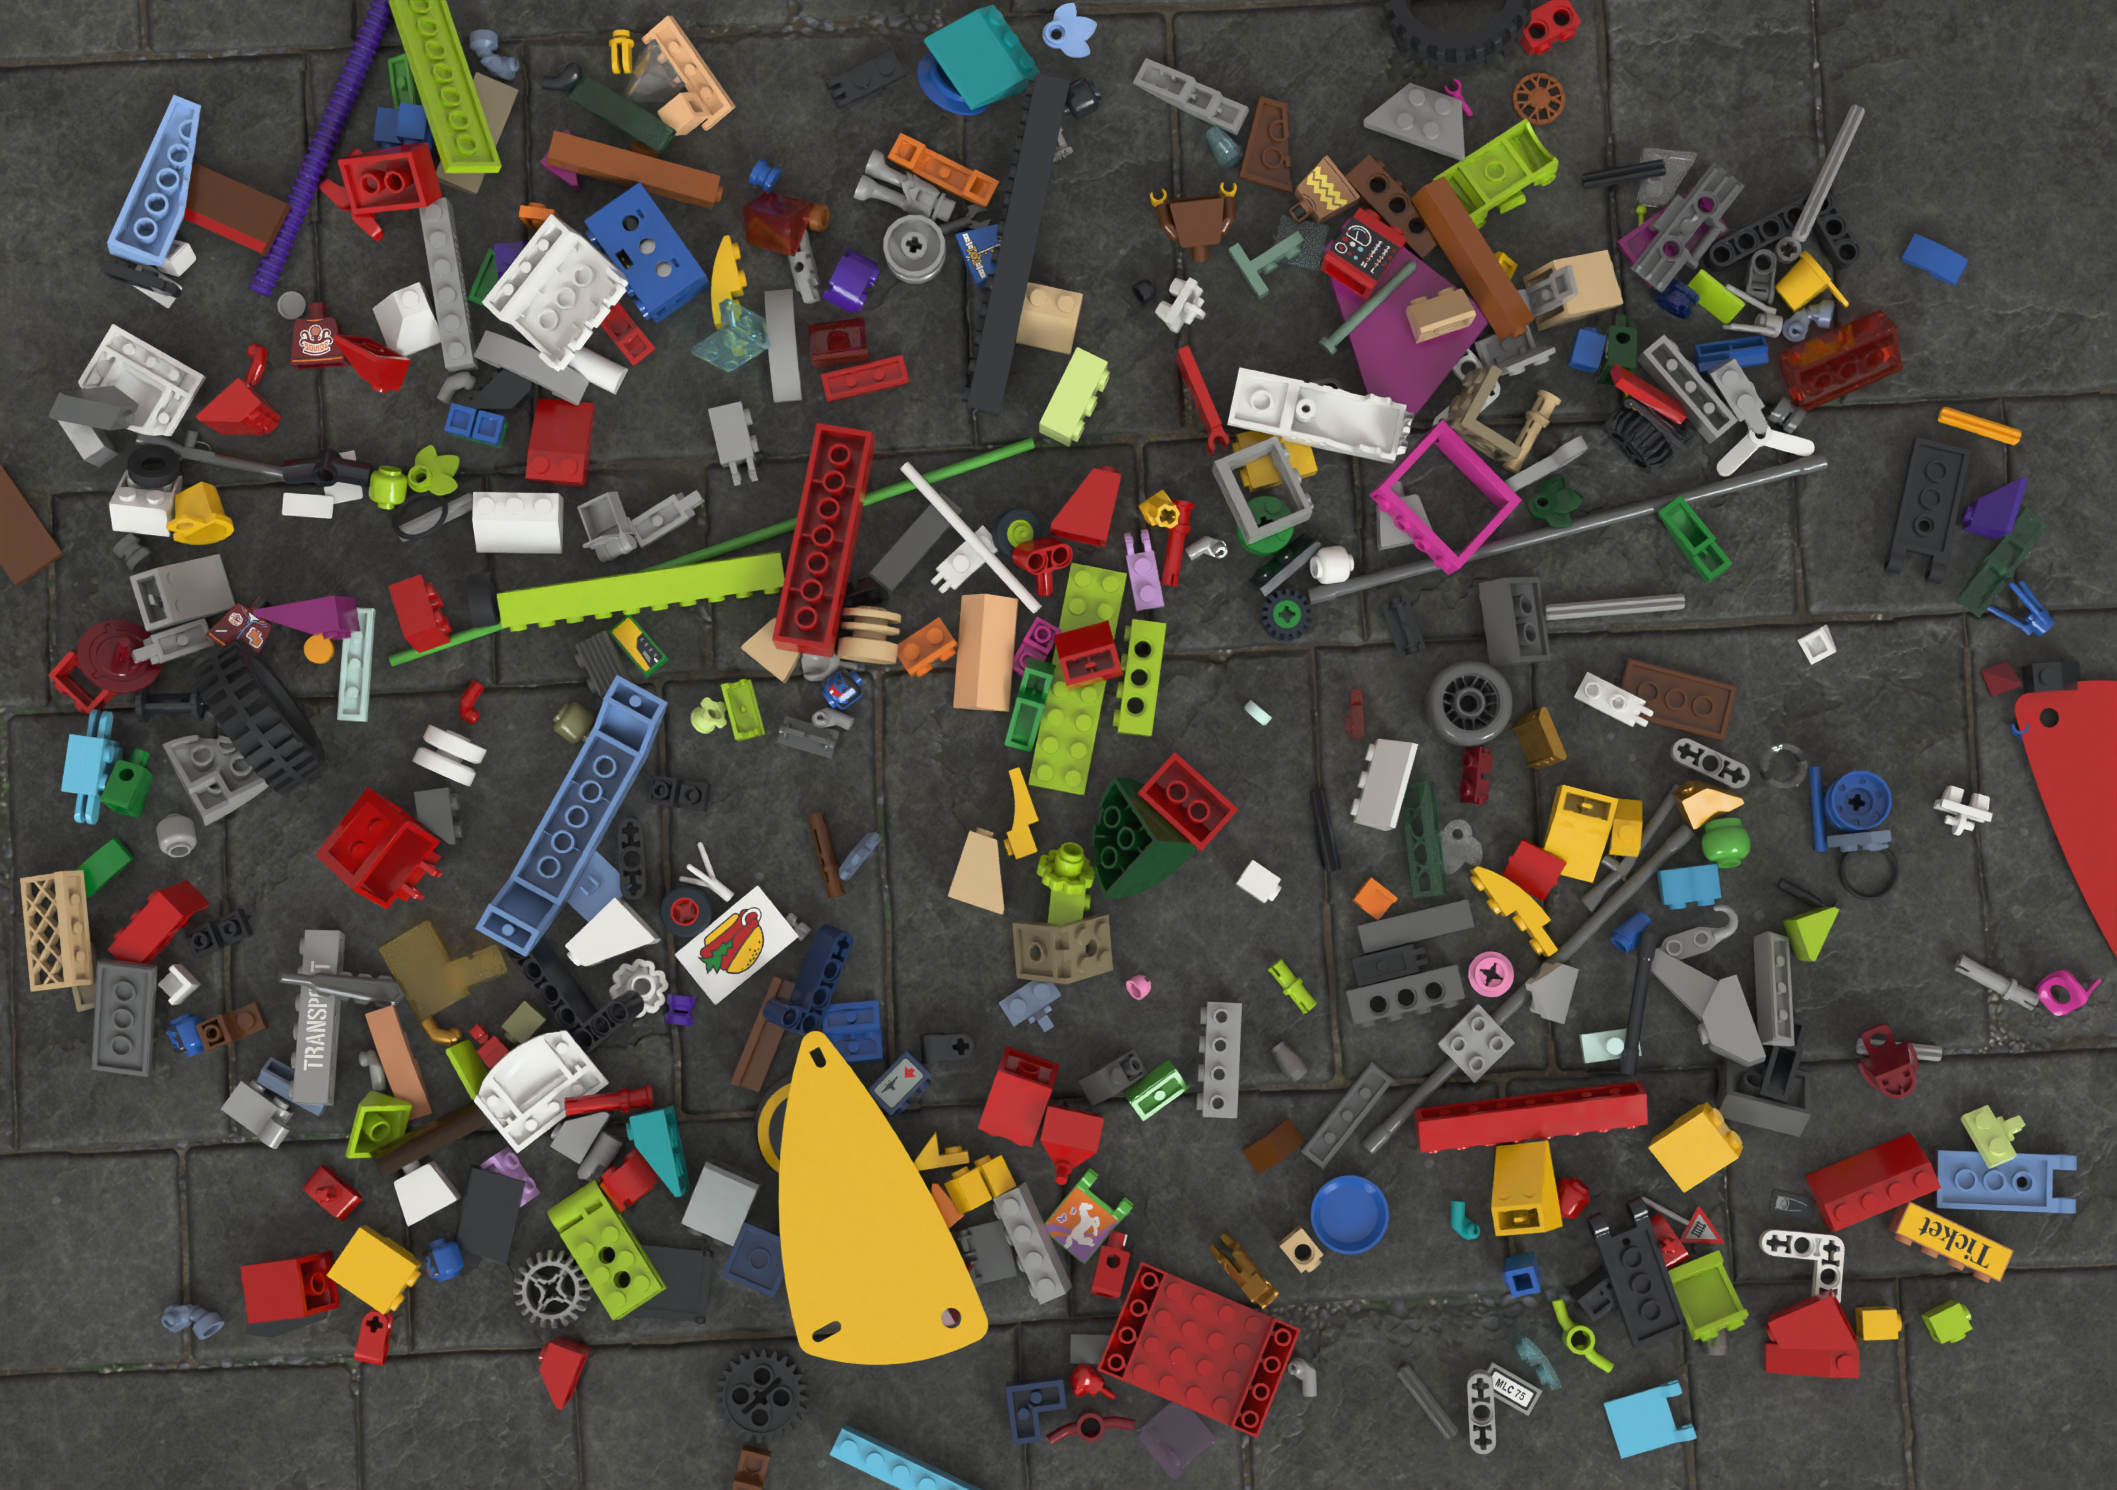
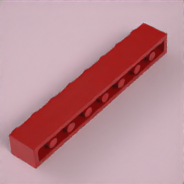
[1414,1081,1648,1153]

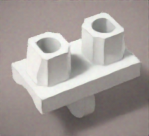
[1155,277,1206,334]
[1933,786,1993,836]

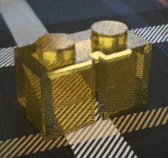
[442,944,508,994]

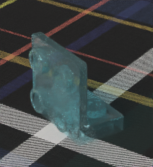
[691,298,770,372]

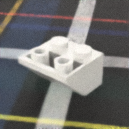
[109,470,183,537]

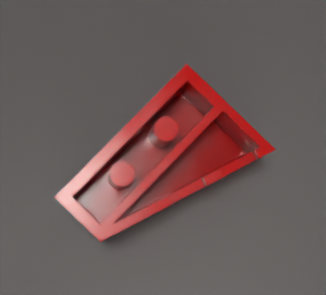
[108,880,210,964]

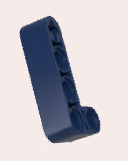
[763,924,853,1036]

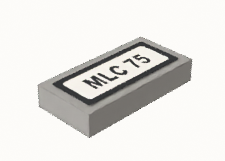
[1477,1361,1542,1416]

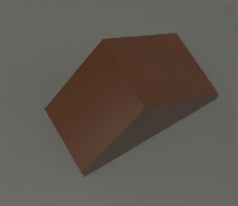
[1242,1118,1304,1174]

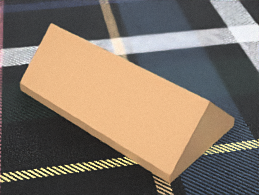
[953,594,1018,712]

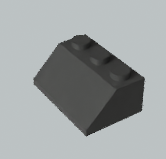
[1478,577,1551,667]
[1716,1058,1811,1137]

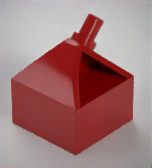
[1040,1103,1104,1185]

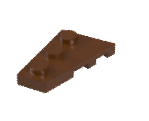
[1237,96,1293,194]

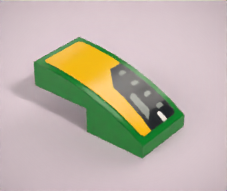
[608,615,669,678]

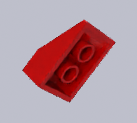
[338,142,443,215]
[526,398,595,487]

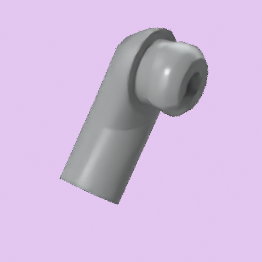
[436,371,476,405]
[812,707,854,730]
[359,1049,387,1091]
[1287,1357,1317,1397]

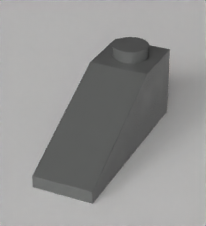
[49,385,139,430]

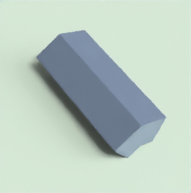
[256,1057,327,1116]

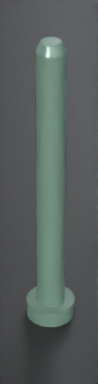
[1318,260,1417,356]

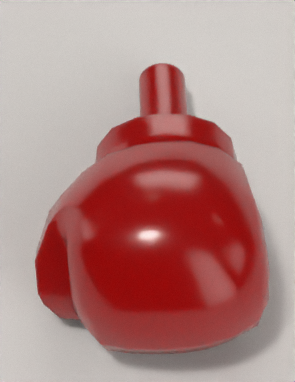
[1069,1363,1116,1400]

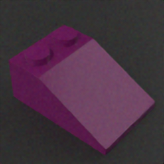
[253,595,360,640]

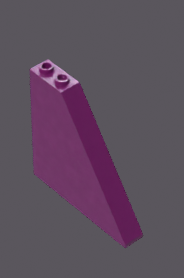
[1323,217,1489,419]

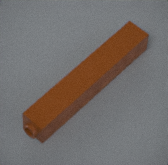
[546,130,724,210]
[1411,176,1535,341]

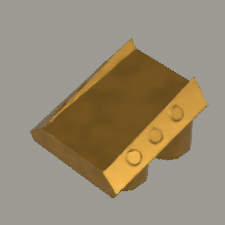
[1510,707,1567,770]

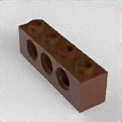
[1345,154,1440,261]

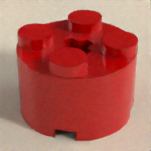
[599,1148,662,1213]

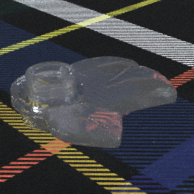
[1426,819,1483,875]

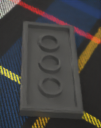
[91,958,158,1077]

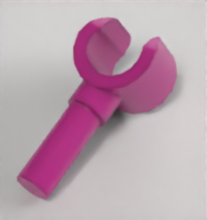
[1444,79,1473,118]

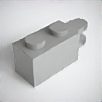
[1707,357,1769,434]
[708,401,759,486]

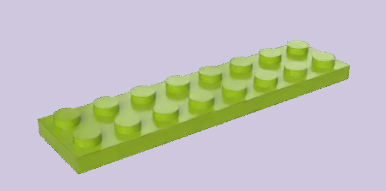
[388,0,502,173]
[1028,563,1127,796]

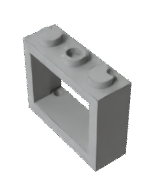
[1212,436,1314,545]

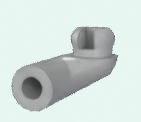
[1184,536,1228,561]

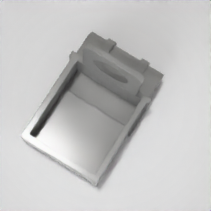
[577,492,637,563]

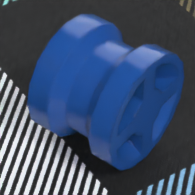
[748,158,782,194]

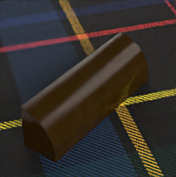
[369,1100,489,1178]

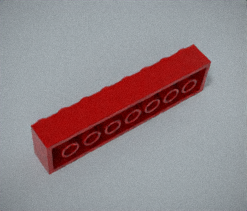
[772,423,876,658]

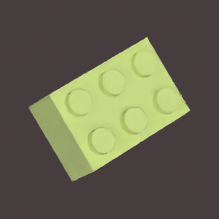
[1039,347,1110,447]

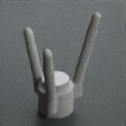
[1722,284,1783,338]

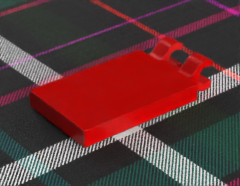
[1176,346,1230,456]

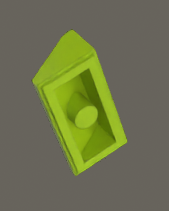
[1684,269,1745,324]
[446,1040,488,1100]

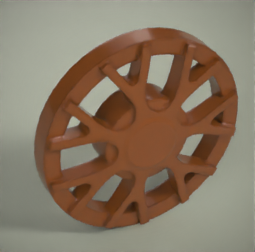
[1512,73,1565,125]

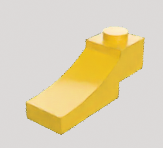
[1003,767,1039,860]

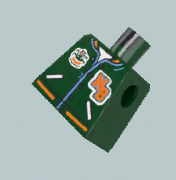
[1597,315,1637,386]

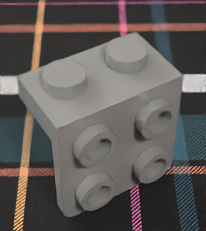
[1474,325,1556,376]

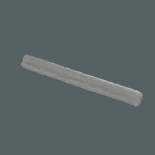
[1544,594,1685,620]

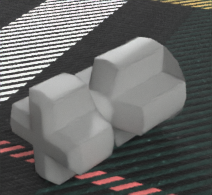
[785,913,812,941]

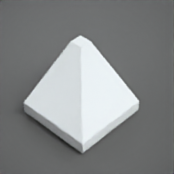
[1798,625,1837,665]

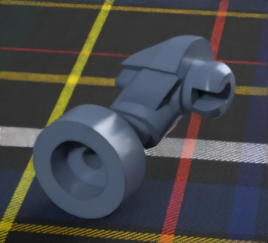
[469,29,519,80]
[1782,299,1835,342]
[161,1304,224,1340]

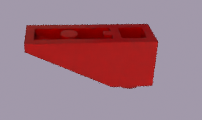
[1764,1343,1859,1378]

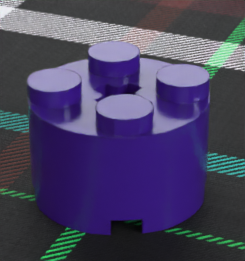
[822,248,881,314]

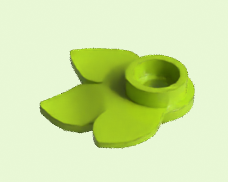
[407,445,460,495]

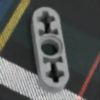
[1670,738,1750,789]
[1467,1369,1496,1454]

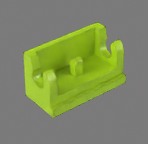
[721,679,765,742]

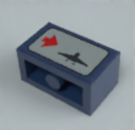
[867,1050,932,1116]

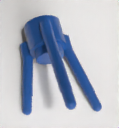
[1986,580,2055,637]

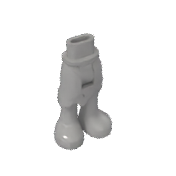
[854,149,956,222]

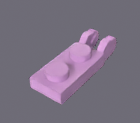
[1124,529,1164,612]

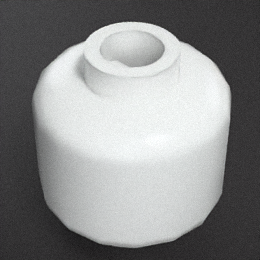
[1310,546,1354,584]

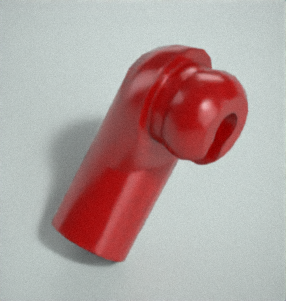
[244,343,268,386]
[459,680,484,725]

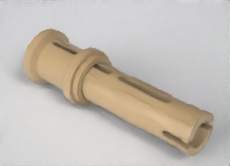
[1502,389,1561,474]

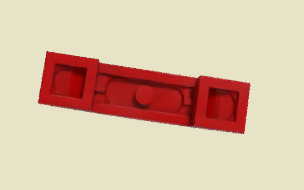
[600,302,656,366]

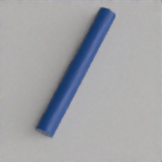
[1809,767,1827,852]

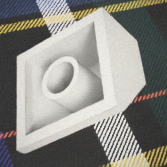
[373,282,441,357]

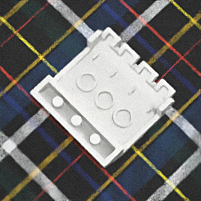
[482,214,629,372]

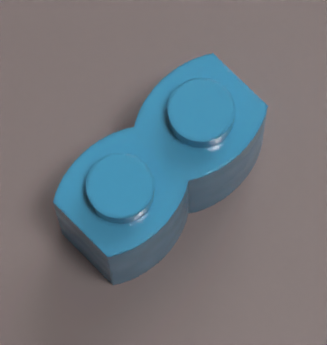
[1657,864,1721,910]

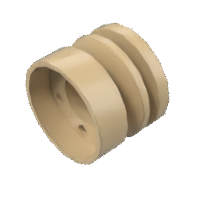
[837,606,901,664]

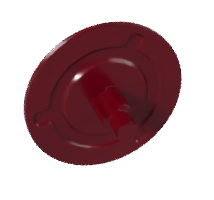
[77,620,162,693]

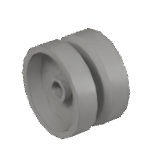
[883,215,946,284]

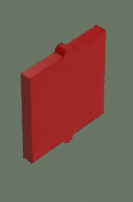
[1501,839,1567,902]

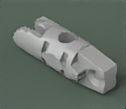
[783,229,820,304]

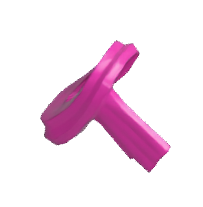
[2035,969,2102,1016]

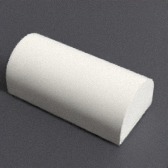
[567,346,628,395]

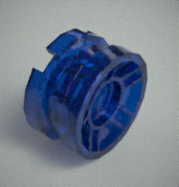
[1654,279,1700,319]

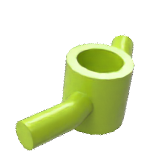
[1552,1298,1614,1373]

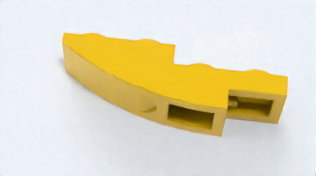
[711,235,749,354]
[1470,866,1558,957]

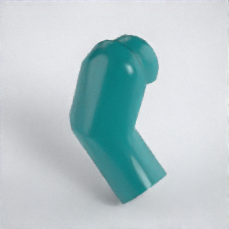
[1451,1200,1480,1240]

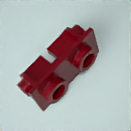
[1459,746,1493,805]

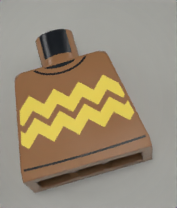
[1289,155,1360,224]

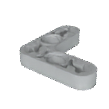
[1504,436,1588,492]

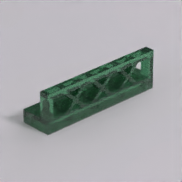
[1401,781,1448,898]

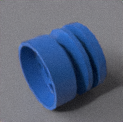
[1823,771,1892,834]

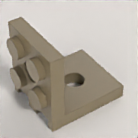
[1445,365,1522,462]
[1012,914,1113,984]

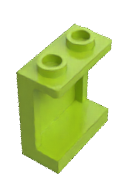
[1668,1250,1749,1342]

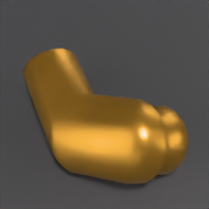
[419,1015,462,1047]

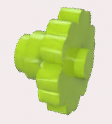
[1037,842,1095,895]

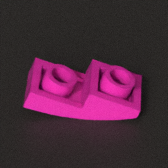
[1013,616,1062,677]

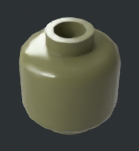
[552,702,595,744]

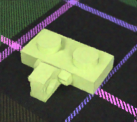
[1960,1105,2025,1169]

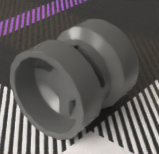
[1767,395,1807,434]
[113,533,154,572]

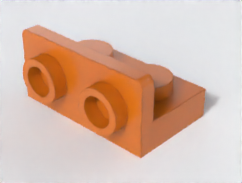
[897,617,958,678]

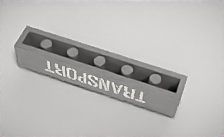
[419,197,479,374]
[289,930,346,1106]

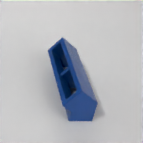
[1693,335,1769,374]

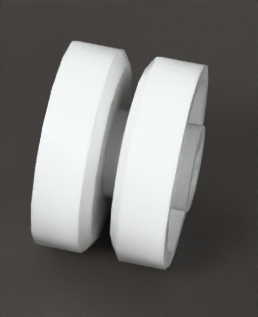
[412,725,487,786]

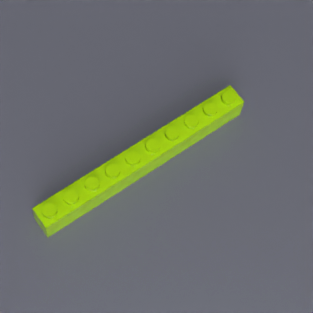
[497,551,785,632]

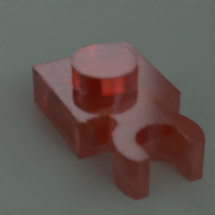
[1345,690,1364,740]

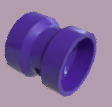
[664,994,696,1026]

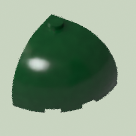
[1091,777,1197,898]

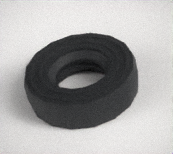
[127,445,180,488]

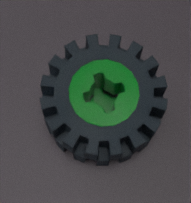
[1260,589,1313,642]

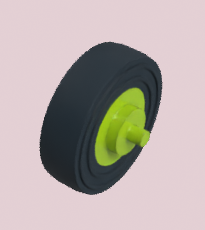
[992,508,1043,559]

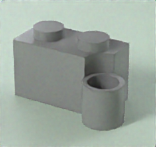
[221,1079,294,1149]

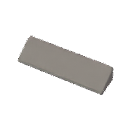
[1753,931,1795,1046]

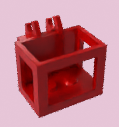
[315,787,443,909]

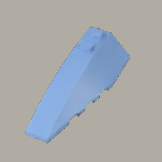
[107,95,201,266]

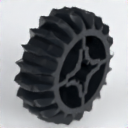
[1605,406,1674,475]

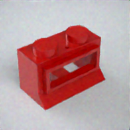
[48,650,117,714]

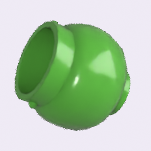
[1701,818,1751,868]

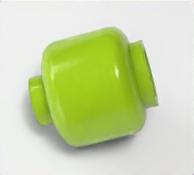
[368,466,408,509]

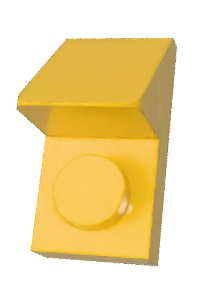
[914,1131,970,1171]

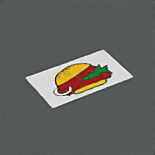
[674,885,799,1005]

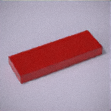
[821,354,910,403]
[1610,364,1687,424]

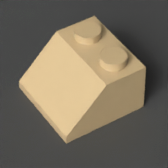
[1016,282,1083,355]
[1406,287,1476,344]

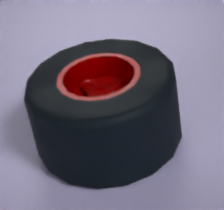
[660,886,713,937]

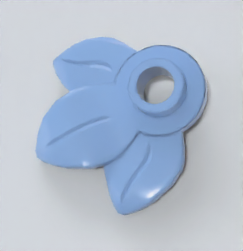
[1042,3,1097,58]

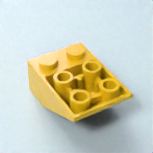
[1542,785,1618,883]
[1491,1140,1563,1236]

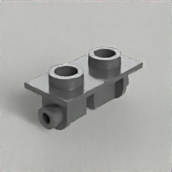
[777,716,840,759]

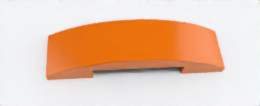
[888,133,1000,207]

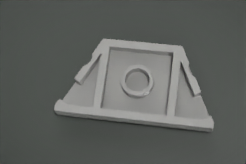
[1363,83,1465,162]

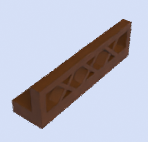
[730,976,796,1093]

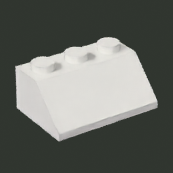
[472,492,564,554]

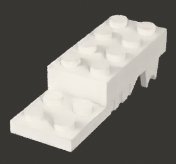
[1227,367,1414,464]

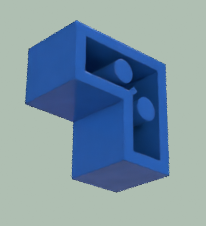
[373,103,436,154]

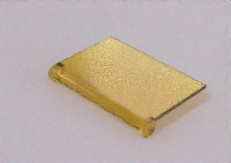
[378,920,470,1023]

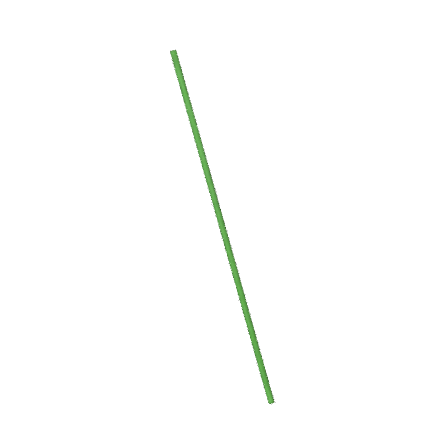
[389,437,1035,667]

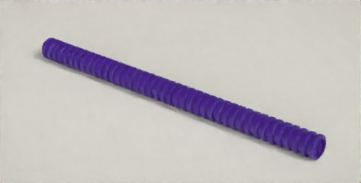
[248,0,393,297]

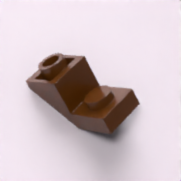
[195,1001,269,1052]

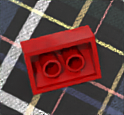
[195,378,282,436]
[1137,752,1239,852]

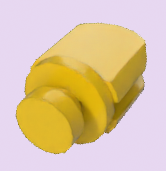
[609,30,634,74]

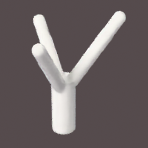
[679,842,735,902]

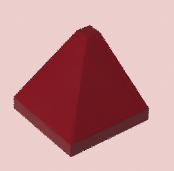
[1980,660,2022,697]

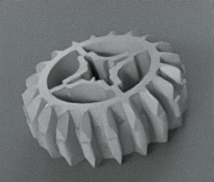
[513,1249,592,1328]

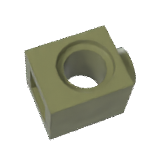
[501,1000,550,1045]

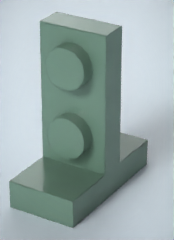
[1229,231,1304,300]

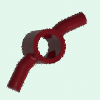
[1046,1409,1135,1445]

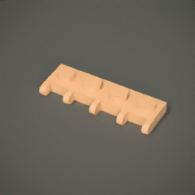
[641,15,736,131]

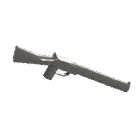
[136,430,283,478]
[1580,784,1680,914]

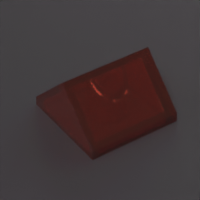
[743,192,815,257]
[808,317,870,368]

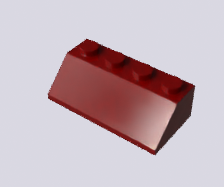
[1805,1133,1941,1231]

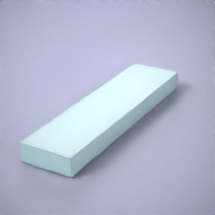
[337,607,376,722]

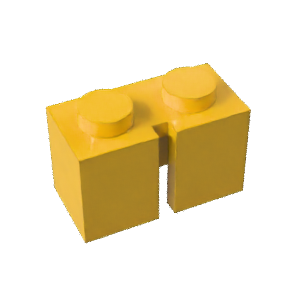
[944,1154,1016,1215]

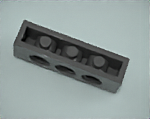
[1343,964,1465,1029]

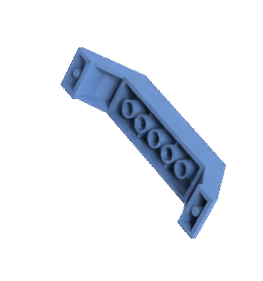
[475,675,668,957]

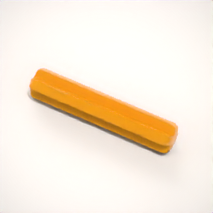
[1938,407,2022,445]

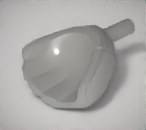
[801,650,857,681]

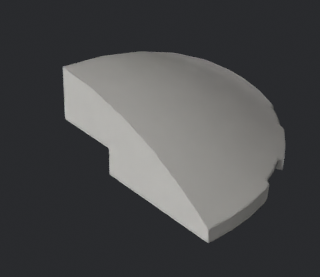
[162,735,269,826]

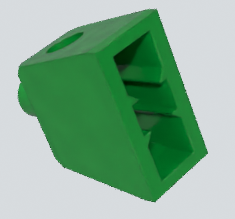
[100,748,153,819]

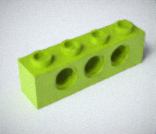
[1113,619,1166,738]

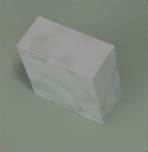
[58,420,119,467]

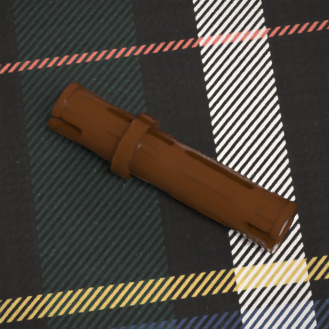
[807,812,846,899]

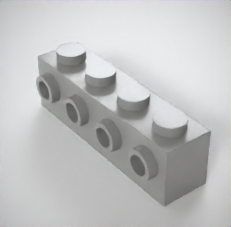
[1637,335,1738,444]
[1196,1001,1242,1118]
[993,1182,1072,1305]

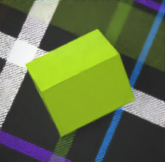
[1783,907,1840,961]
[345,1090,412,1158]

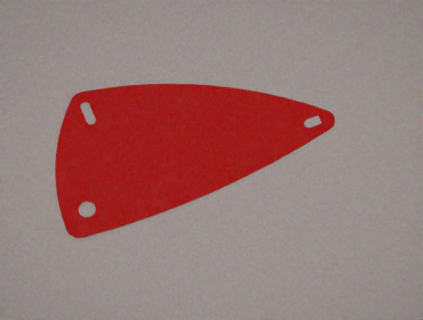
[2015,680,2117,958]

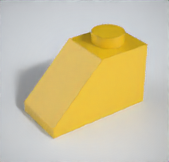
[1609,799,1642,857]

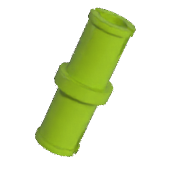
[1267,958,1318,1014]

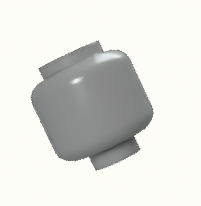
[156,813,197,858]

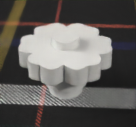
[609,959,668,1018]

